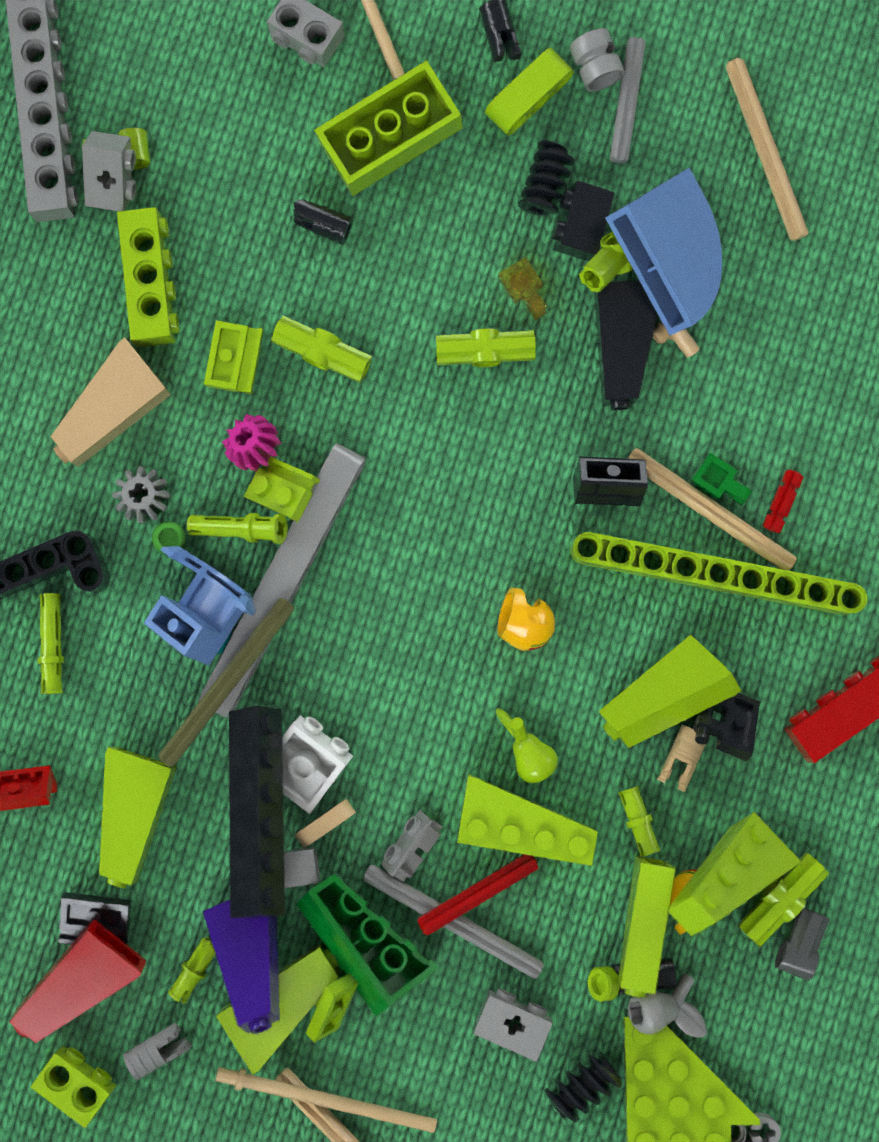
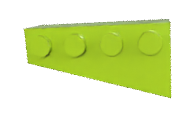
[457,773,598,866]
[667,812,801,936]

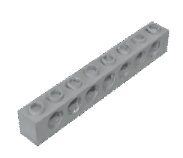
[6,0,79,222]

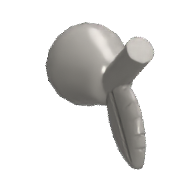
[628,974,707,1038]

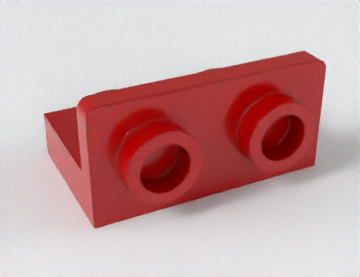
[0,765,58,811]

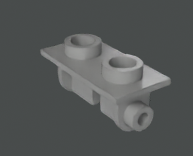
[381,810,443,882]

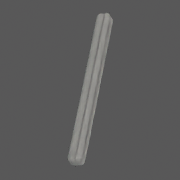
[363,865,544,979]

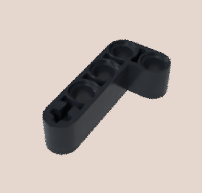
[0,530,110,600]

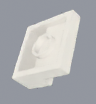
[282,715,353,814]

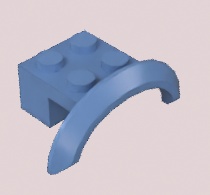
[144,546,256,665]

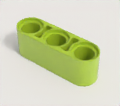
[485,48,574,136]

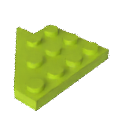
[623,1017,760,1142]

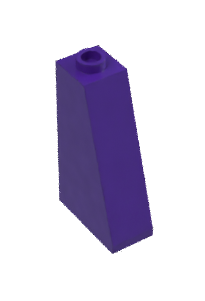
[203,900,280,1034]

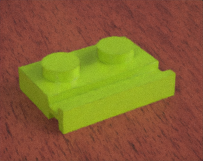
[204,320,264,395]
[244,457,320,523]

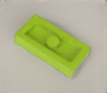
[305,974,358,1043]

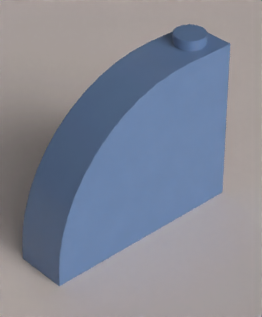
[606,168,722,336]

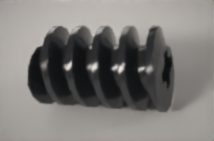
[518,140,575,215]
[544,1050,622,1122]

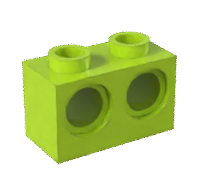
[30,1046,117,1128]

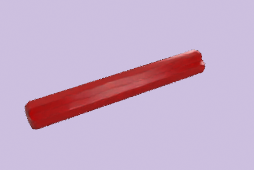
[417,854,538,935]

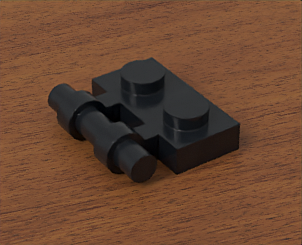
[693,693,760,761]

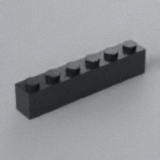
[229,705,285,919]

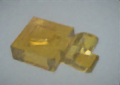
[498,257,547,320]

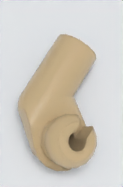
[652,322,700,358]

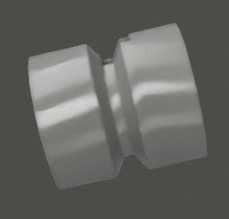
[570,28,625,92]

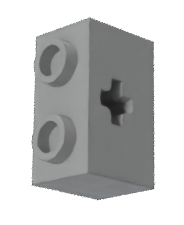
[82,131,136,211]
[473,988,553,1062]

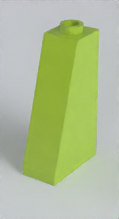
[598,634,741,748]
[99,746,177,888]
[618,855,675,998]
[216,943,340,1075]

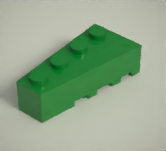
[296,874,440,1016]

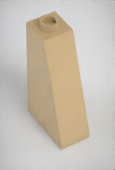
[50,337,171,467]

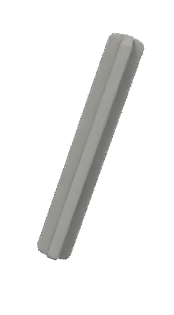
[610,37,646,164]

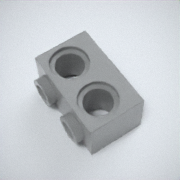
[267,0,345,68]

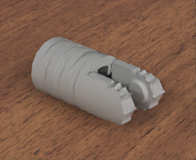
[123,1023,192,1080]

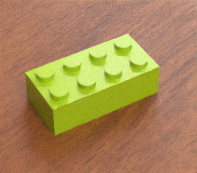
[314,60,463,196]

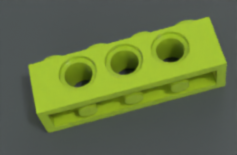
[117,207,180,348]

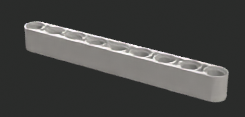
[198,443,366,719]

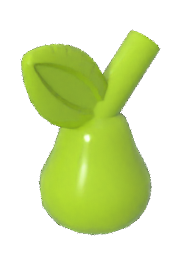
[495,708,558,783]

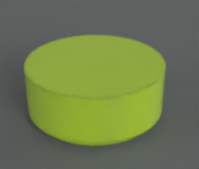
[588,966,620,1002]

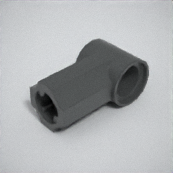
[775,908,830,981]

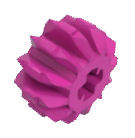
[222,414,281,472]

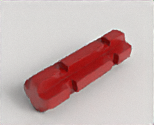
[763,469,803,533]

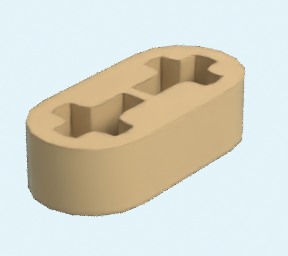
[294,798,356,849]

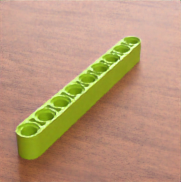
[570,532,867,615]

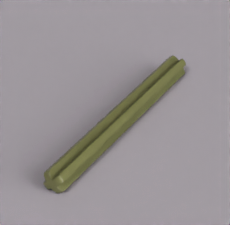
[158,598,294,767]

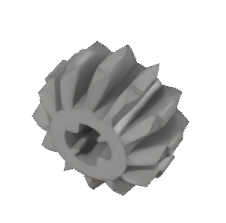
[112,467,170,524]

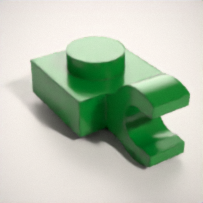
[691,453,752,505]

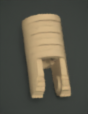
[657,725,706,792]

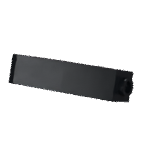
[594,280,657,410]

